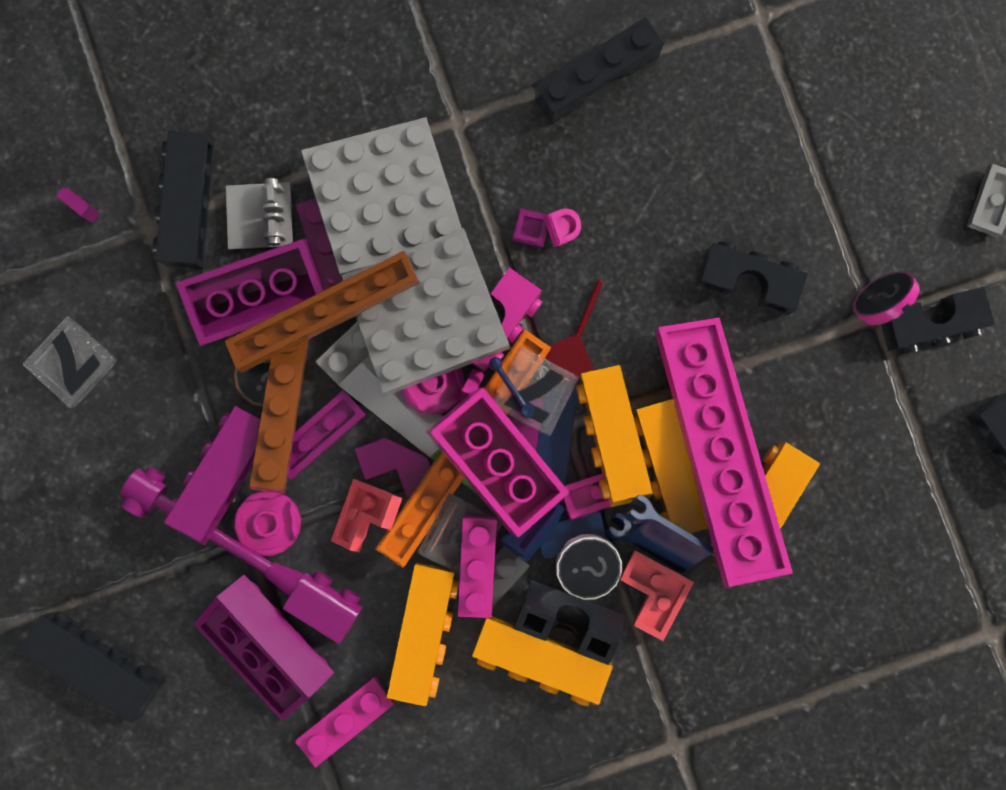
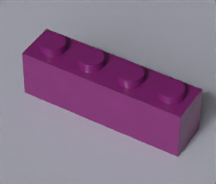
[164,406,261,546]

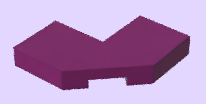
[355,438,431,500]

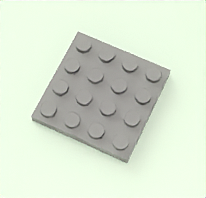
[301,117,462,276]
[341,228,510,396]

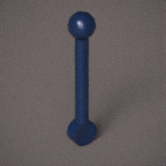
[489,357,535,418]

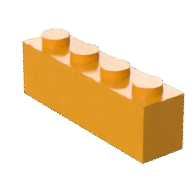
[576,365,653,507]
[633,399,708,534]
[711,442,820,557]
[387,562,460,706]
[472,616,613,706]

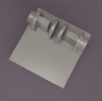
[226,178,293,250]

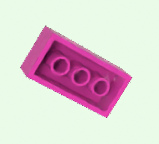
[426,388,570,538]

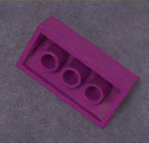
[176,239,323,346]
[194,575,334,721]

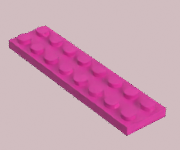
[655,317,793,589]

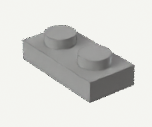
[967,164,1006,237]

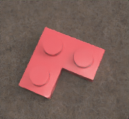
[331,479,402,553]
[619,550,694,641]

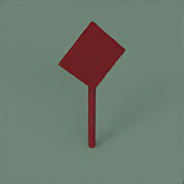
[545,279,603,387]

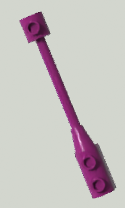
[120,466,363,644]

